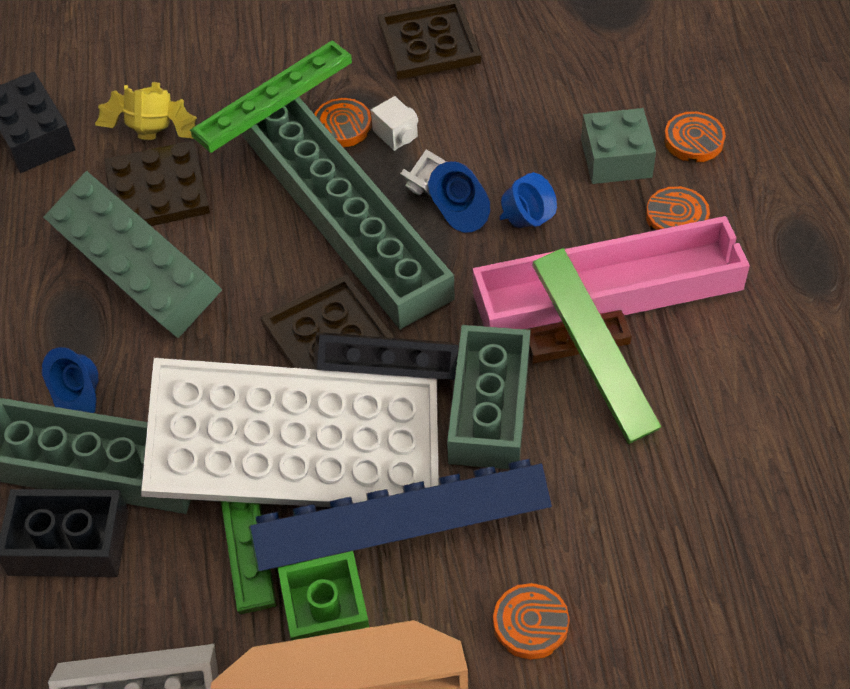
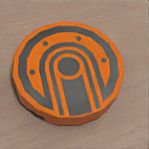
[314,98,372,147]
[664,111,726,162]
[646,186,710,230]
[493,583,570,660]

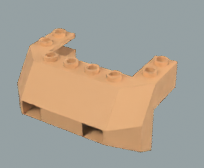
[211,620,468,689]

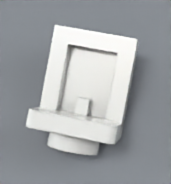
[400,149,447,197]

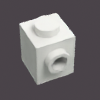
[371,96,418,151]

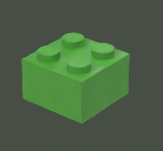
[278,551,369,640]

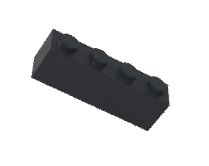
[313,332,459,380]

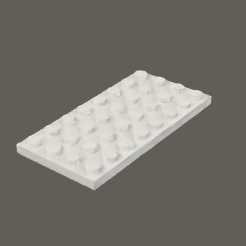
[141,358,439,507]

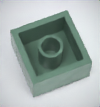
[581,108,656,184]

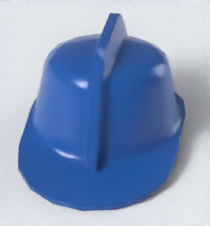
[428,161,490,232]
[499,172,557,228]
[42,347,99,413]

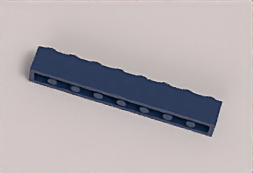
[249,459,552,571]

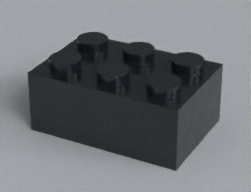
[0,72,76,173]
[0,489,129,577]

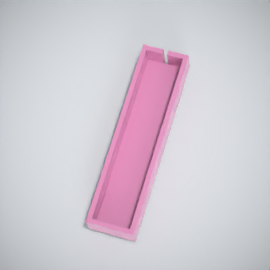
[473,216,750,329]

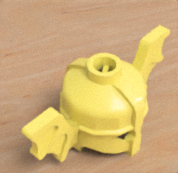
[95,82,197,140]

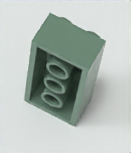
[447,325,530,469]

